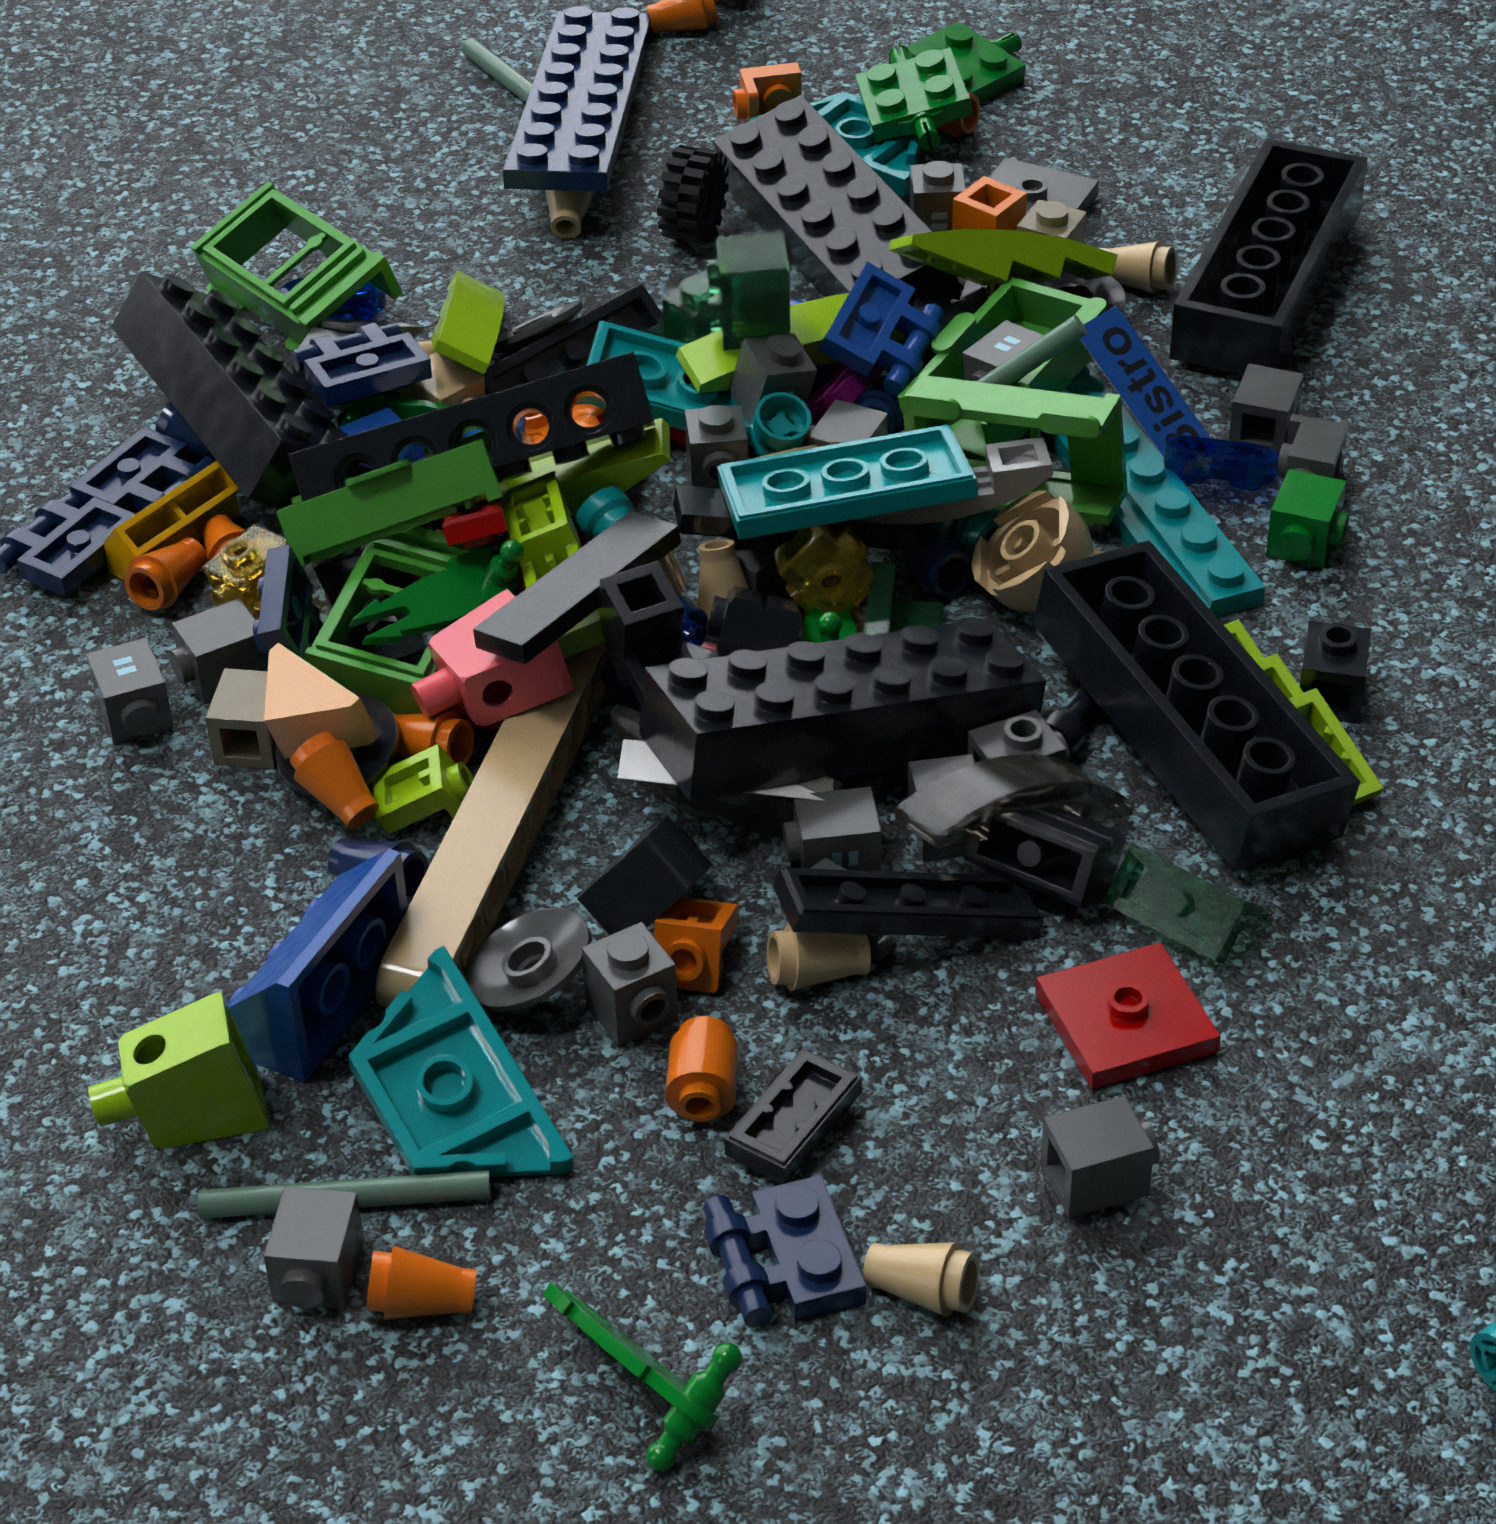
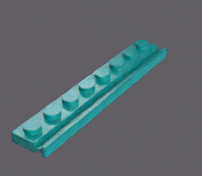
[1040,362,1266,618]

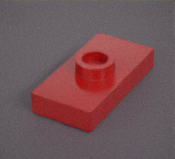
[442,498,507,548]

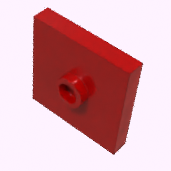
[1035,942,1221,1090]

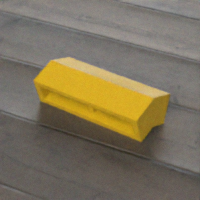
[103,461,240,580]

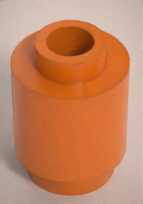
[665,1016,739,1122]

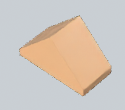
[264,643,379,759]

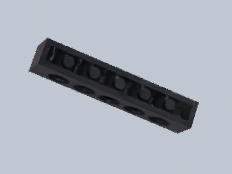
[288,351,655,502]

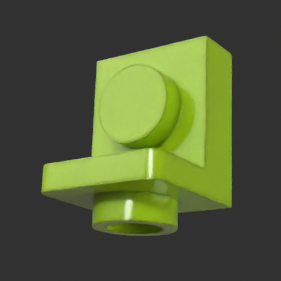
[373,744,474,834]

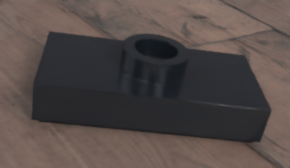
[724,1048,862,1184]

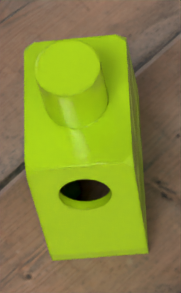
[88,991,270,1149]

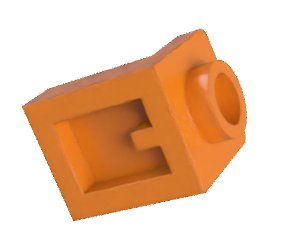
[732,62,802,123]
[654,897,738,993]

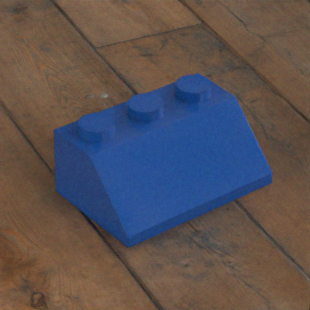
[228,848,408,1083]

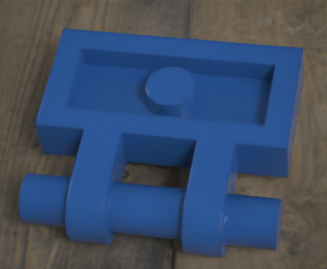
[818,261,945,396]

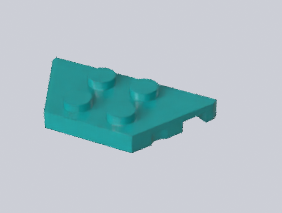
[749,92,922,197]
[348,946,573,1177]

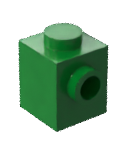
[1266,469,1350,568]

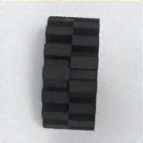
[657,145,729,245]

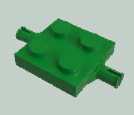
[889,21,1026,103]
[855,45,973,150]

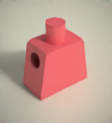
[410,589,574,726]

